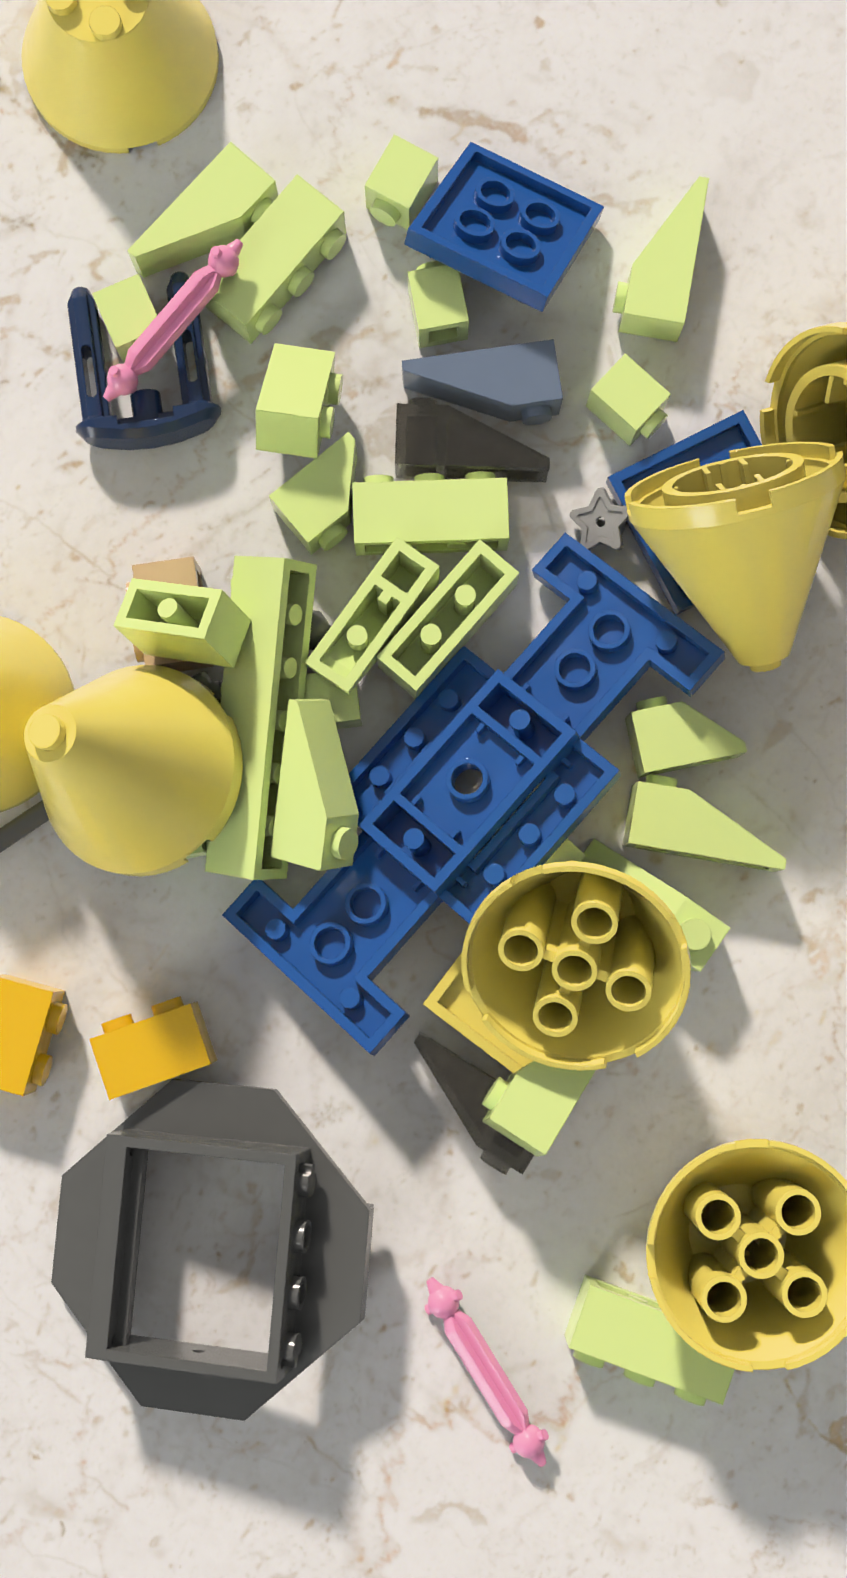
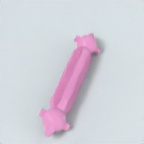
[103,239,243,402]
[425,1277,549,1467]

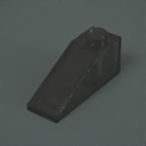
[395,398,550,483]
[414,1031,534,1175]

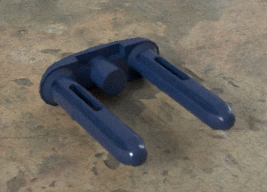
[67,271,221,450]

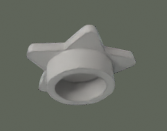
[570,487,629,551]

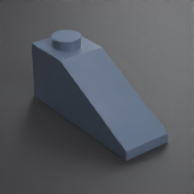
[401,339,563,425]

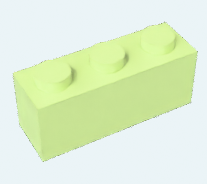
[205,174,347,344]
[352,471,510,556]
[376,539,520,699]
[564,1274,735,1406]

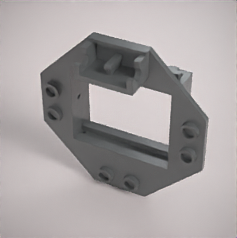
[51,1079,374,1421]

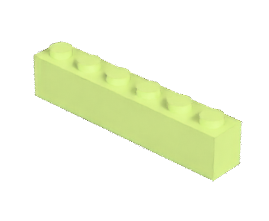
[205,556,317,880]

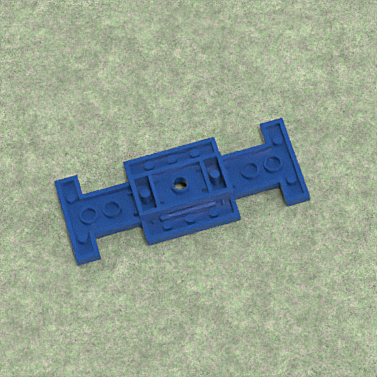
[222,533,725,1056]

